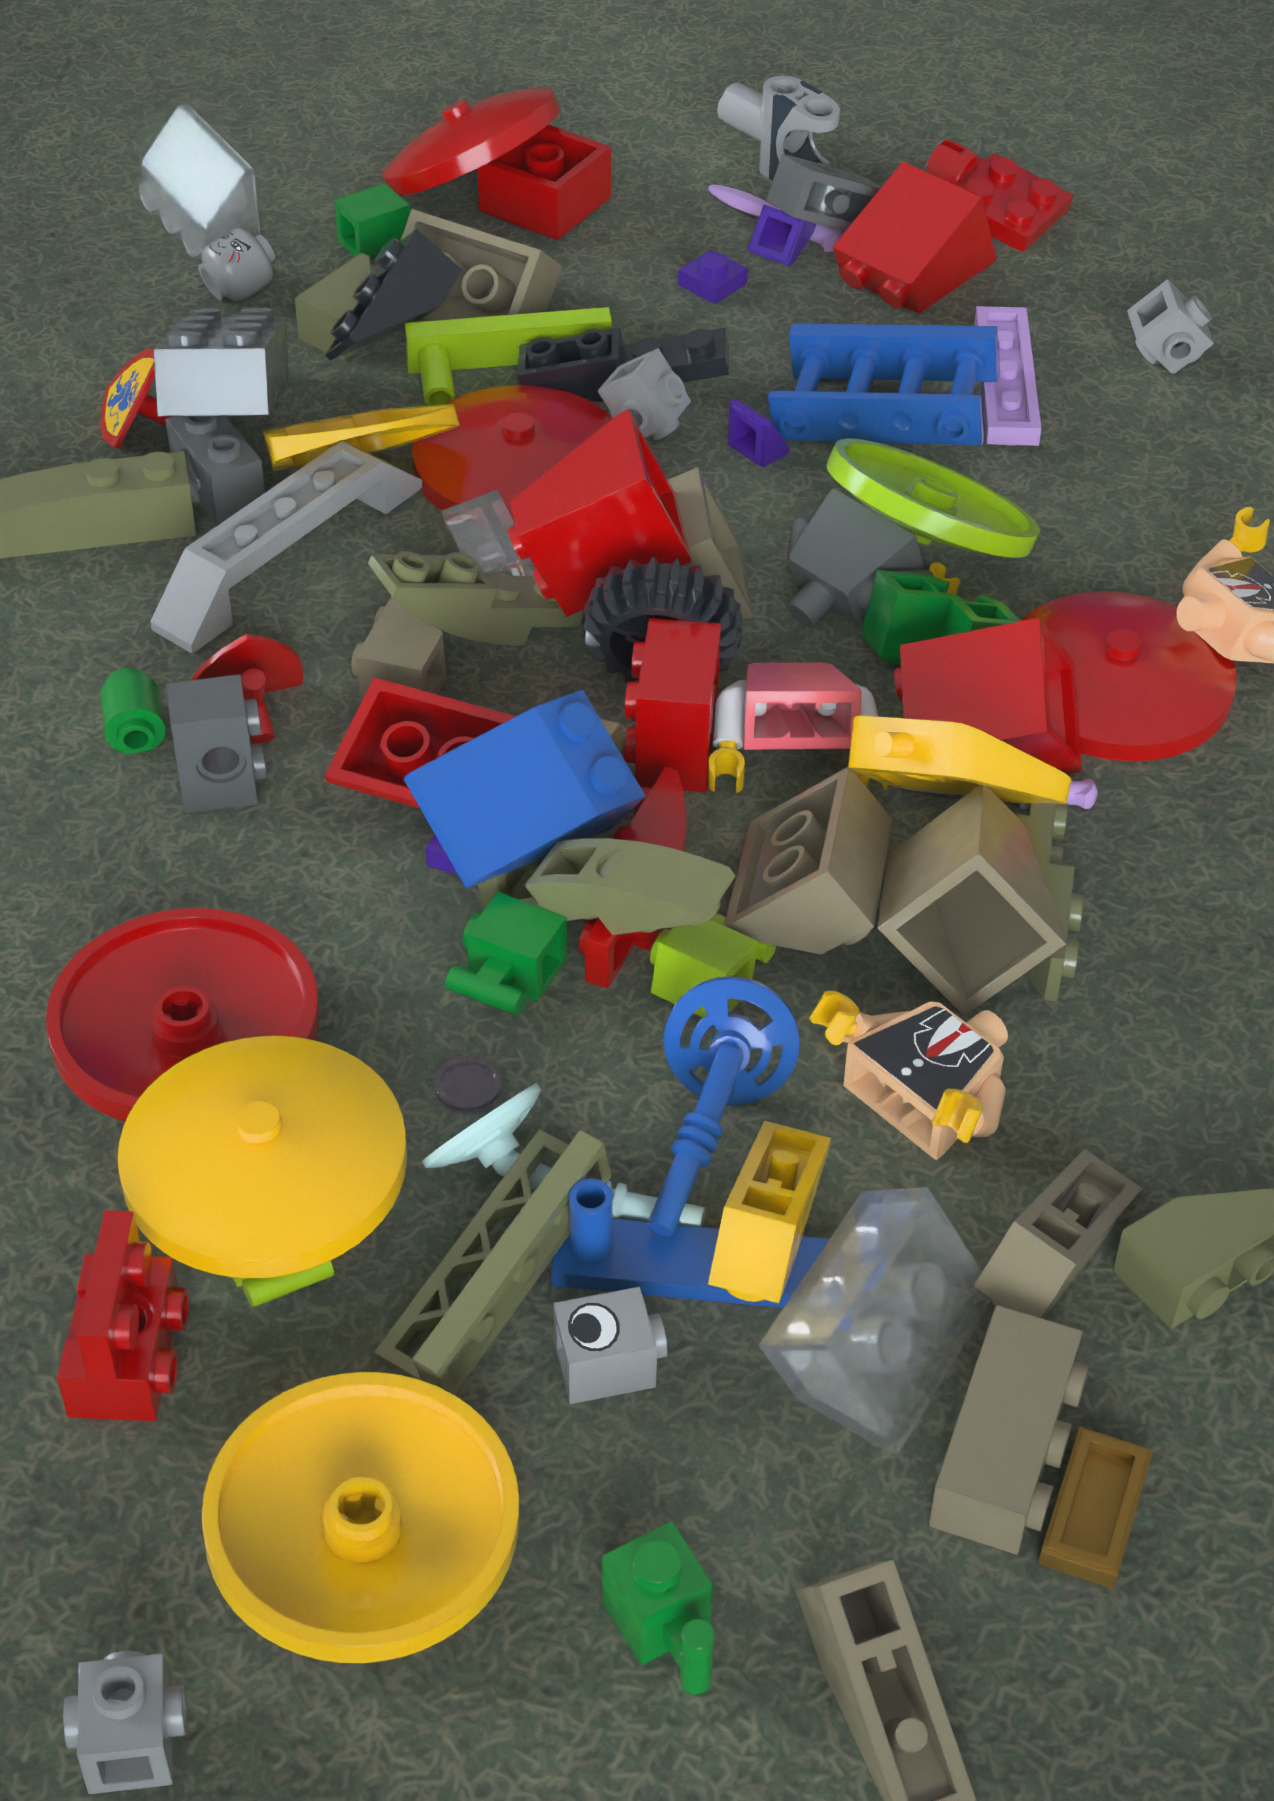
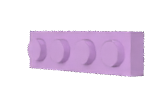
[974,306,1041,446]

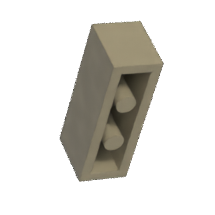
[929,1305,1090,1555]

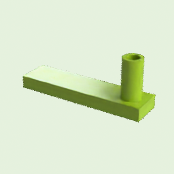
[405,307,612,406]

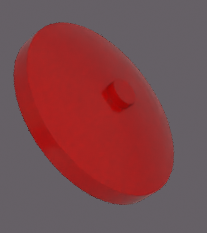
[382,87,561,196]
[412,385,613,530]
[1021,591,1237,761]
[46,908,320,1122]

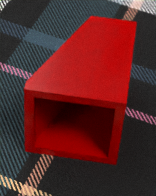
[833,161,997,314]
[508,409,693,617]
[894,618,1083,774]

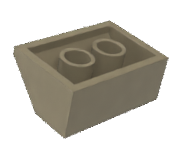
[401,209,563,321]
[724,767,893,955]

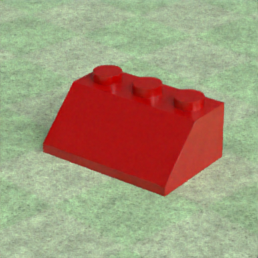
[324,677,516,809]

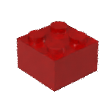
[477,124,611,241]
[624,618,721,793]

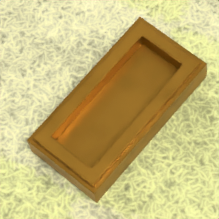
[1038,1427,1153,1589]

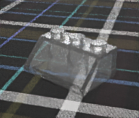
[139,104,261,261]
[759,1187,991,1452]

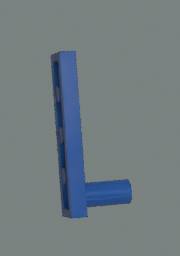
[551,1178,843,1313]

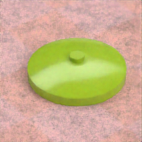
[826,438,1040,558]

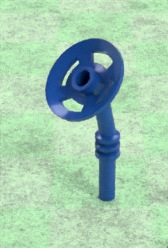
[646,976,800,1237]

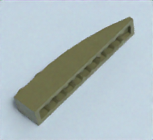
[0,451,196,558]

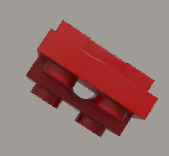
[57,1210,189,1421]

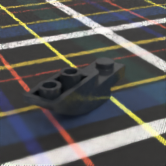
[517,328,729,402]

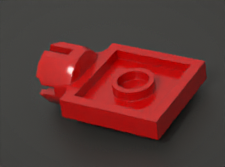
[926,139,1074,252]

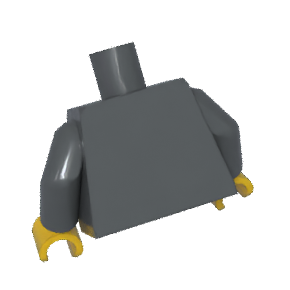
[787,488,961,628]

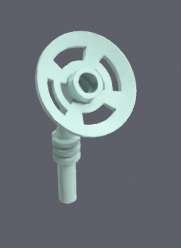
[421,1083,705,1227]

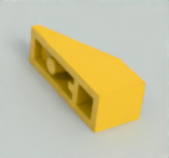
[708,1120,831,1303]

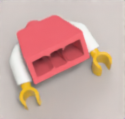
[708,662,888,793]

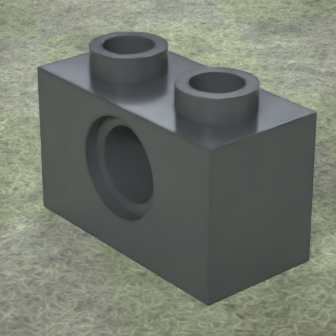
[766,154,881,231]
[165,415,265,526]
[166,674,267,813]

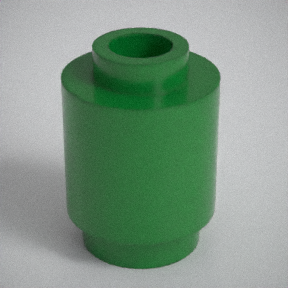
[100,667,166,754]

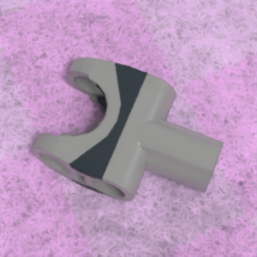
[717,76,840,181]

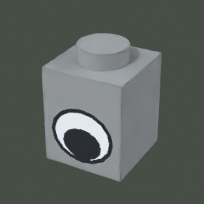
[553,1287,667,1404]

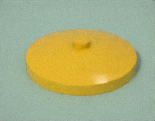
[118,1036,407,1278]
[202,1372,519,1663]

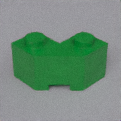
[861,570,1021,665]

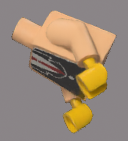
[1177,507,1274,663]
[809,990,1008,1160]

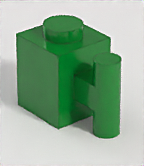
[445,892,567,1016]
[602,1521,715,1695]

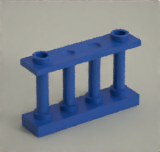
[768,323,1000,445]

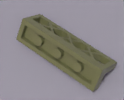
[374,1129,612,1395]

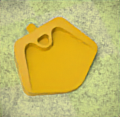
[263,404,459,471]
[848,716,1071,805]

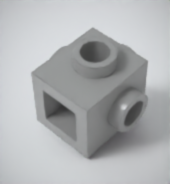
[1127,279,1214,373]
[598,348,691,440]
[63,1651,187,1794]

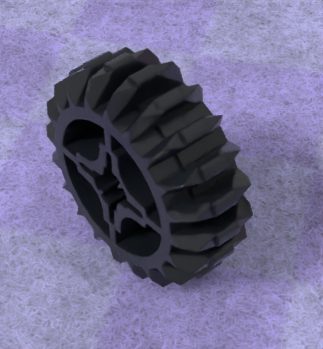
[583,556,743,683]

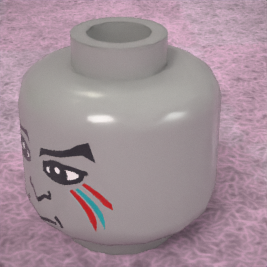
[198,228,275,302]

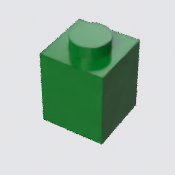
[334,183,412,260]

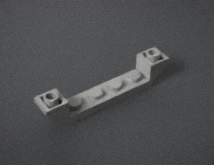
[150,440,422,654]

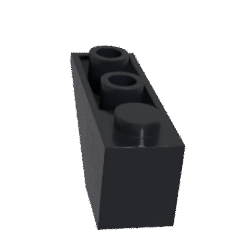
[325,229,462,361]

